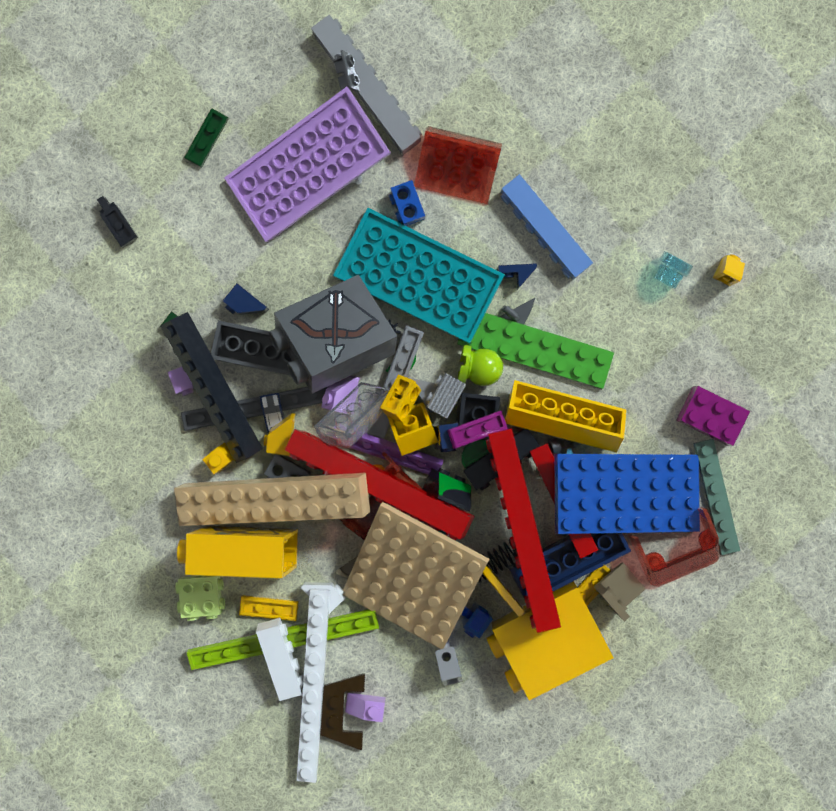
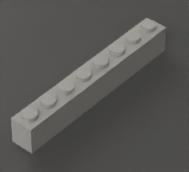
[311,14,422,155]

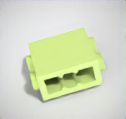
[175,575,225,621]

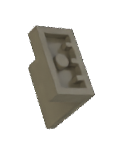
[594,562,645,622]

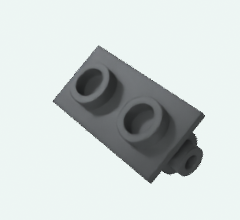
[333,50,360,92]

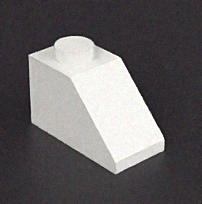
[301,582,345,614]

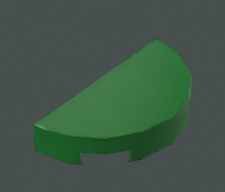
[461,439,489,469]

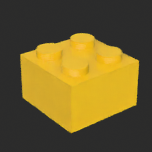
[388,402,438,456]

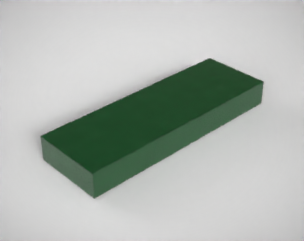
[184,108,229,168]

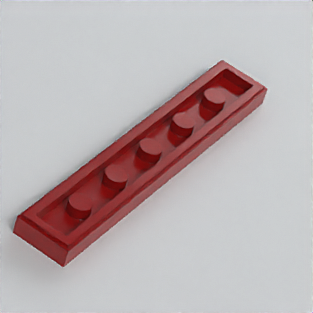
[529,444,598,558]

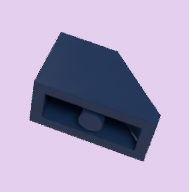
[223,283,269,315]

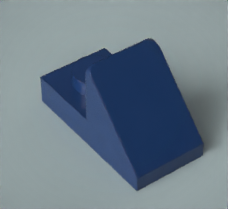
[497,263,537,290]

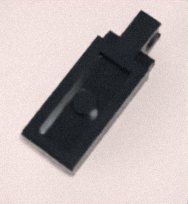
[97,196,139,248]

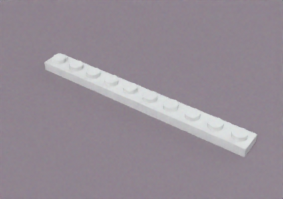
[297,588,330,783]

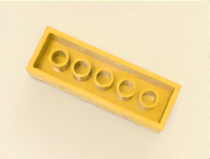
[505,380,626,453]

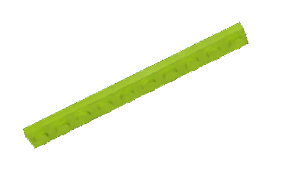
[187,609,379,670]

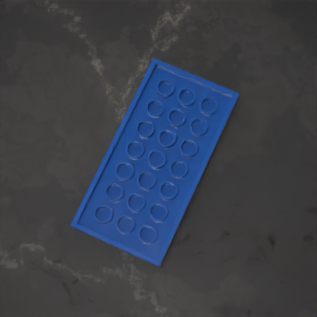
[554,454,700,534]

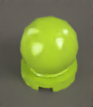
[457,345,503,386]

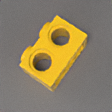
[380,374,421,423]

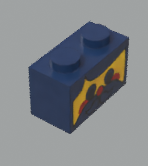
[433,423,458,452]

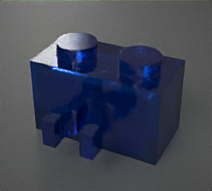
[461,602,493,639]

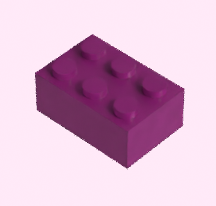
[676,386,750,446]

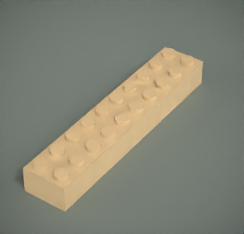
[174,473,370,526]

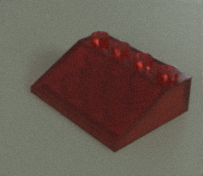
[414,126,502,204]

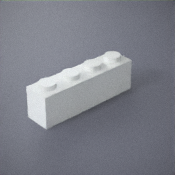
[256,618,304,701]

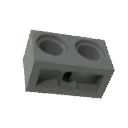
[264,454,311,478]

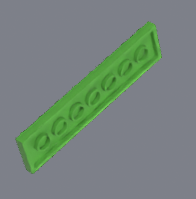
[457,313,614,389]

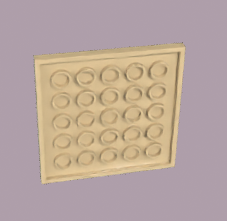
[343,502,489,649]

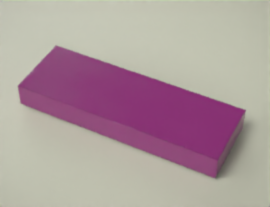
[447,410,508,449]

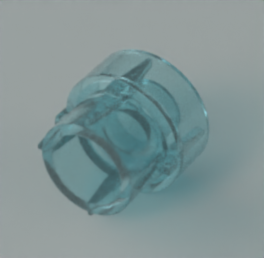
[654,251,694,289]

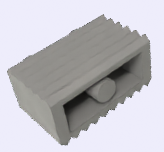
[425,373,466,419]

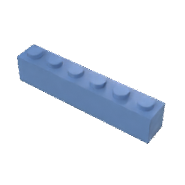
[500,174,593,280]

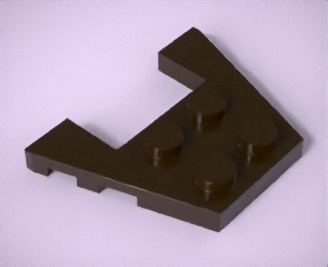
[320,673,365,750]

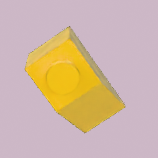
[713,254,745,286]
[264,413,296,456]
[202,442,234,474]

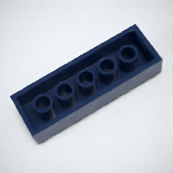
[508,533,631,600]

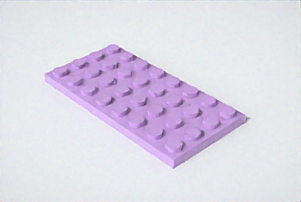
[224,87,391,242]

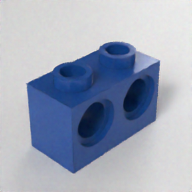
[389,180,425,226]

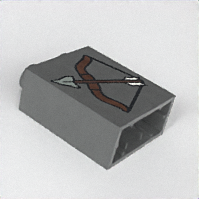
[269,275,397,394]

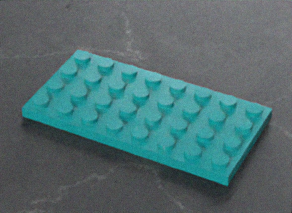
[333,208,505,344]

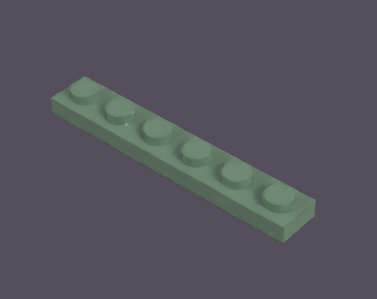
[694,439,740,555]

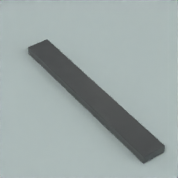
[181,385,331,431]

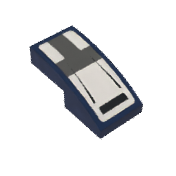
[260,393,285,433]

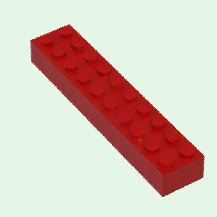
[486,428,561,633]
[285,429,475,541]

